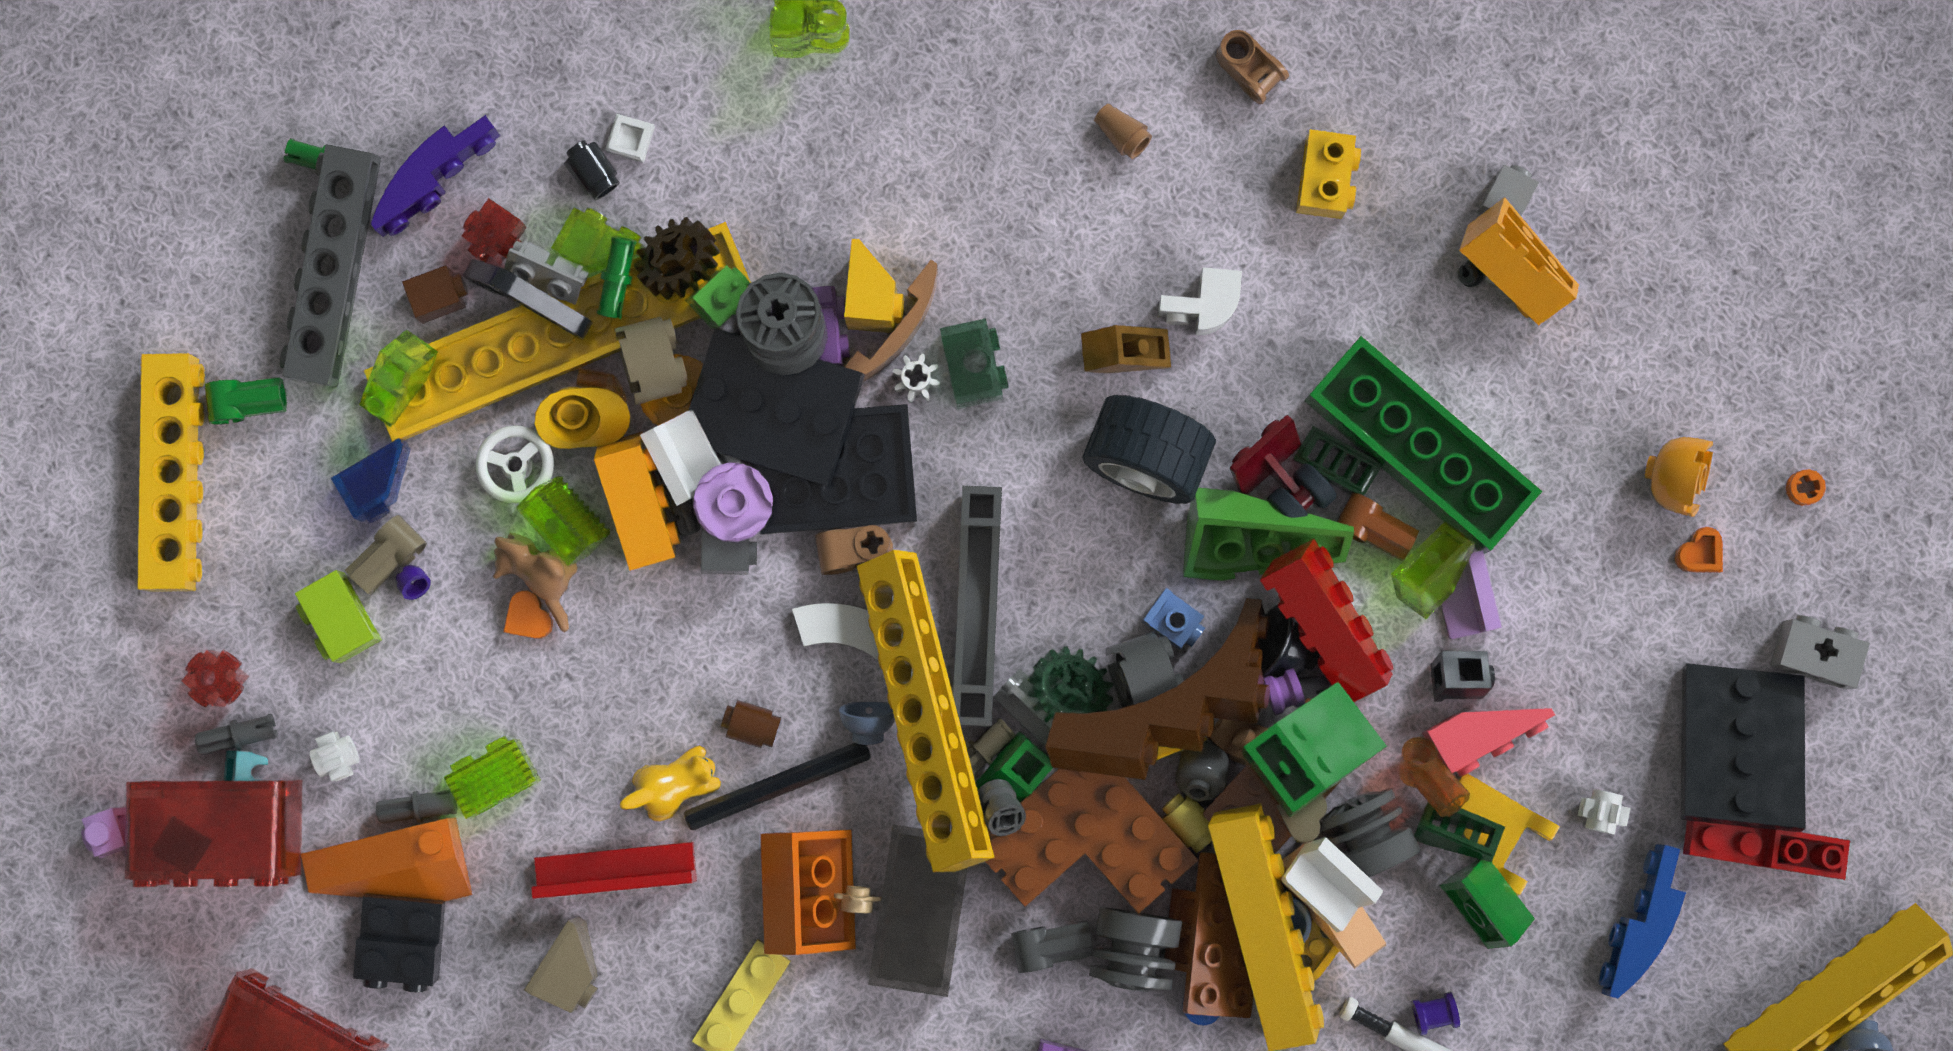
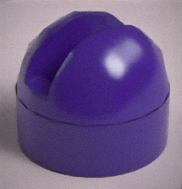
[395,565,431,600]

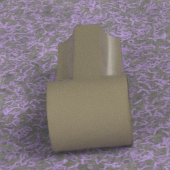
[345,515,427,595]

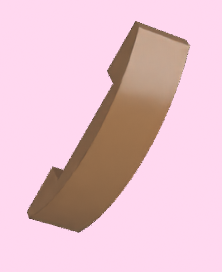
[845,259,938,382]

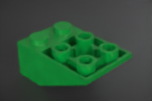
[1241,682,1387,817]

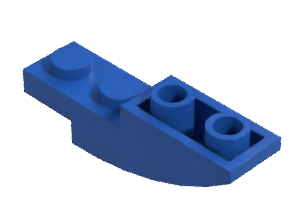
[1598,844,1686,999]

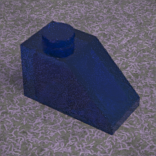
[331,438,411,523]

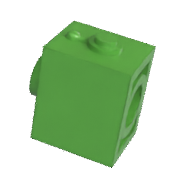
[685,265,750,329]

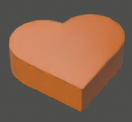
[1674,527,1723,573]
[504,591,553,639]

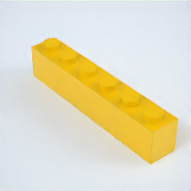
[1208,803,1324,1051]
[1724,903,1953,1051]

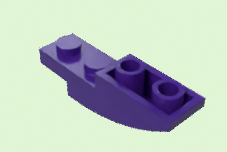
[371,115,501,237]

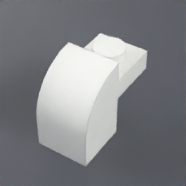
[1158,267,1242,335]

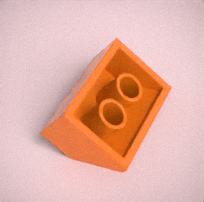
[761,830,856,955]

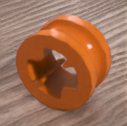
[1786,469,1826,506]

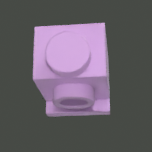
[81,807,139,858]

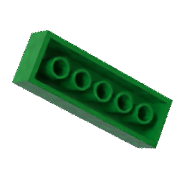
[1304,336,1542,554]

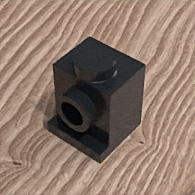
[1431,651,1495,702]

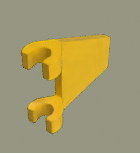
[1447,773,1560,896]

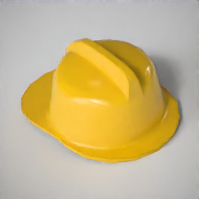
[534,387,630,449]

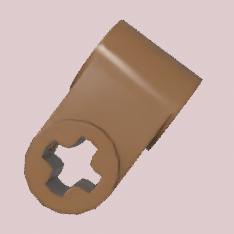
[1216,30,1289,105]
[815,525,893,575]

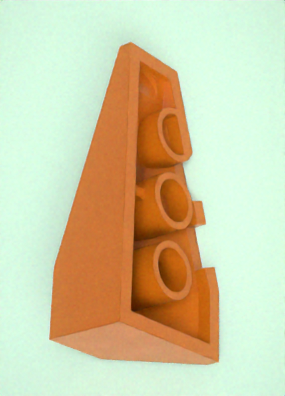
[301,818,473,901]

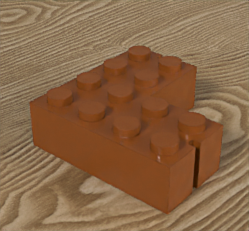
[985,768,1198,914]

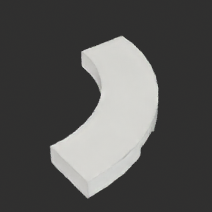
[792,603,913,678]

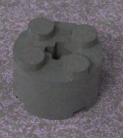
[1106,632,1184,707]

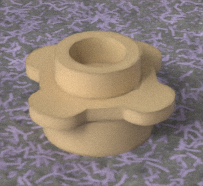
[834,886,882,913]

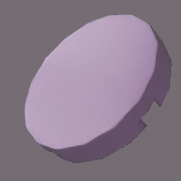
[693,462,773,542]

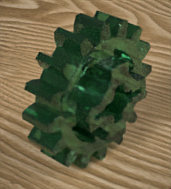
[1027,646,1113,723]

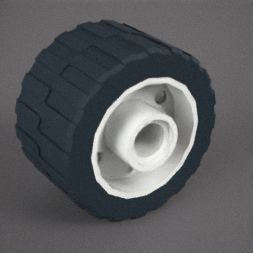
[1082,395,1216,504]

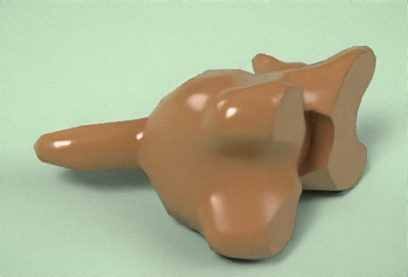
[493,532,578,633]

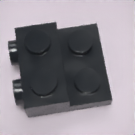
[353,893,445,992]

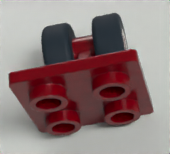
[1230,415,1336,518]

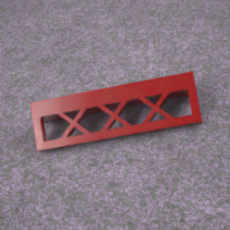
[531,842,697,899]

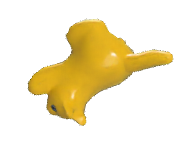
[620,745,721,822]

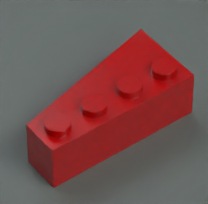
[1260,539,1393,702]

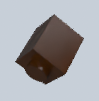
[402,265,468,324]

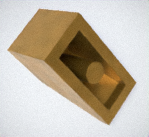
[1081,325,1171,373]

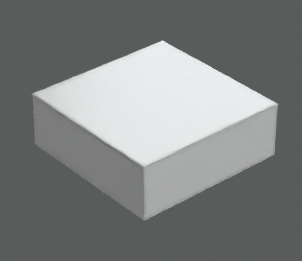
[605,114,655,163]

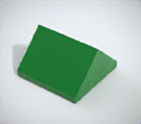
[1439,859,1535,949]

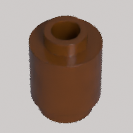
[720,700,781,748]

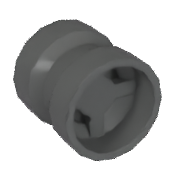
[978,779,1026,836]

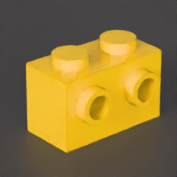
[1296,129,1361,219]

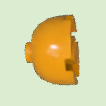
[1645,437,1713,517]

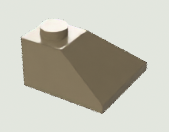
[524,916,598,1013]

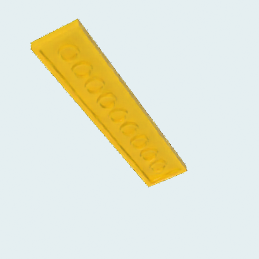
[364,222,751,444]

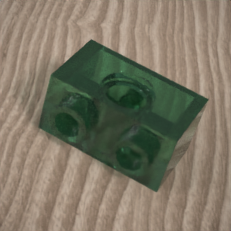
[940,318,1009,409]

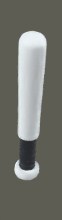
[1339,997,1452,1051]

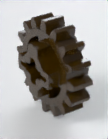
[634,217,720,300]

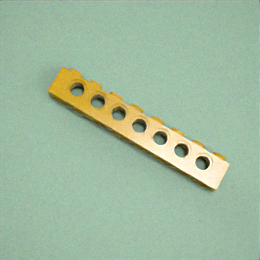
[857,550,994,872]

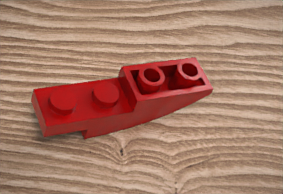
[1683,820,1850,880]

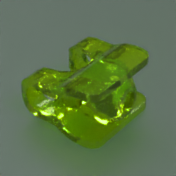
[769,0,850,58]

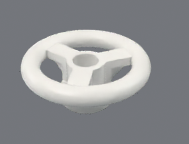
[476,425,554,503]

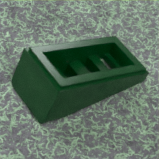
[1292,426,1383,496]
[1414,795,1505,862]

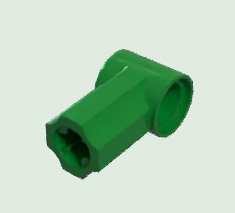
[205,377,287,425]

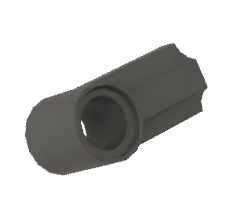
[1011,921,1093,973]

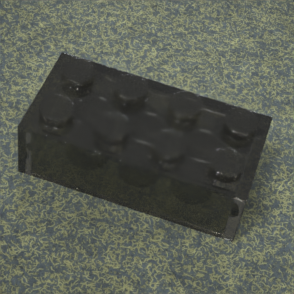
[868,824,968,997]

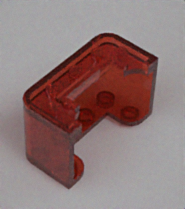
[125,780,303,887]

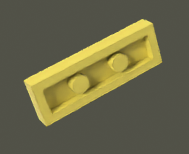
[692,939,791,1051]

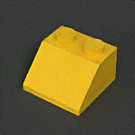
[844,239,904,333]

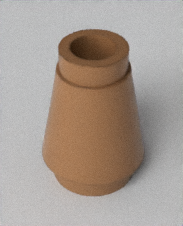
[1094,104,1152,159]

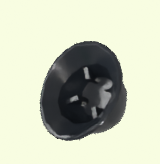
[1260,605,1320,678]

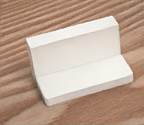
[640,410,721,506]
[1282,837,1383,932]

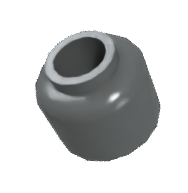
[1175,741,1231,801]

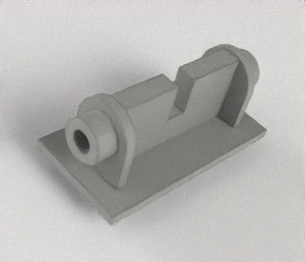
[504,240,589,305]
[993,669,1067,746]

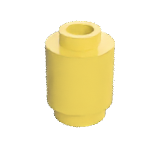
[1162,793,1212,853]

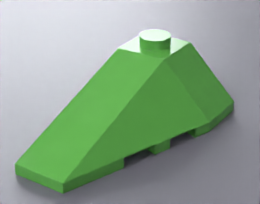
[1183,487,1354,581]

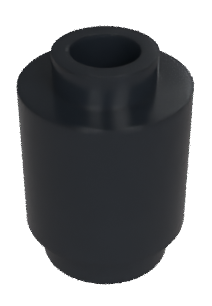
[564,140,620,201]

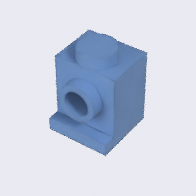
[1141,588,1205,649]

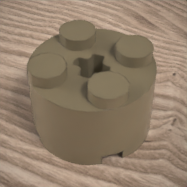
[614,316,688,405]

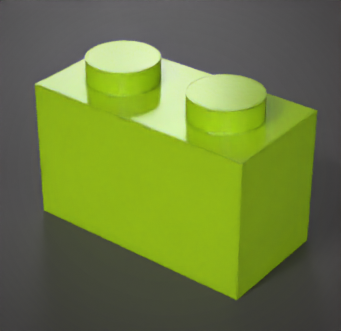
[295,570,382,664]

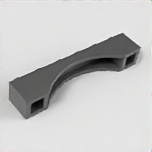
[953,485,1002,727]

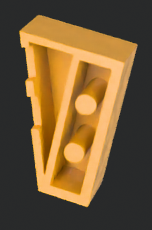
[1459,197,1579,326]
[594,431,681,571]

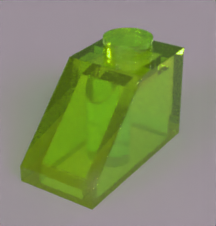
[1391,521,1475,619]

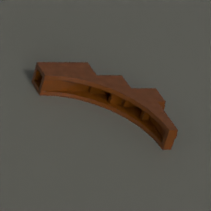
[1045,598,1271,780]

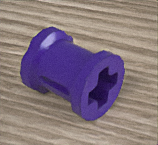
[1411,992,1460,1036]

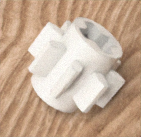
[892,354,940,403]
[310,731,359,782]
[1577,789,1631,835]

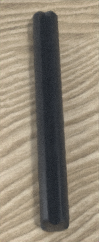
[684,743,871,830]

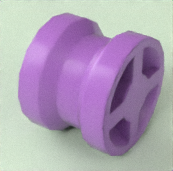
[1263,668,1305,716]

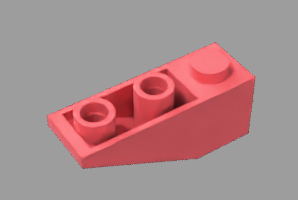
[1422,708,1555,777]

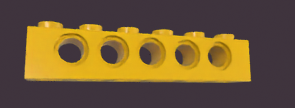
[138,353,205,592]

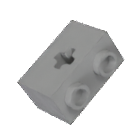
[1770,615,1870,690]

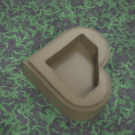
[1277,795,1327,844]

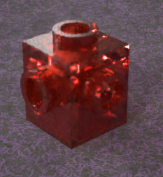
[462,198,527,265]
[182,649,249,708]

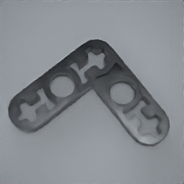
[462,259,593,340]

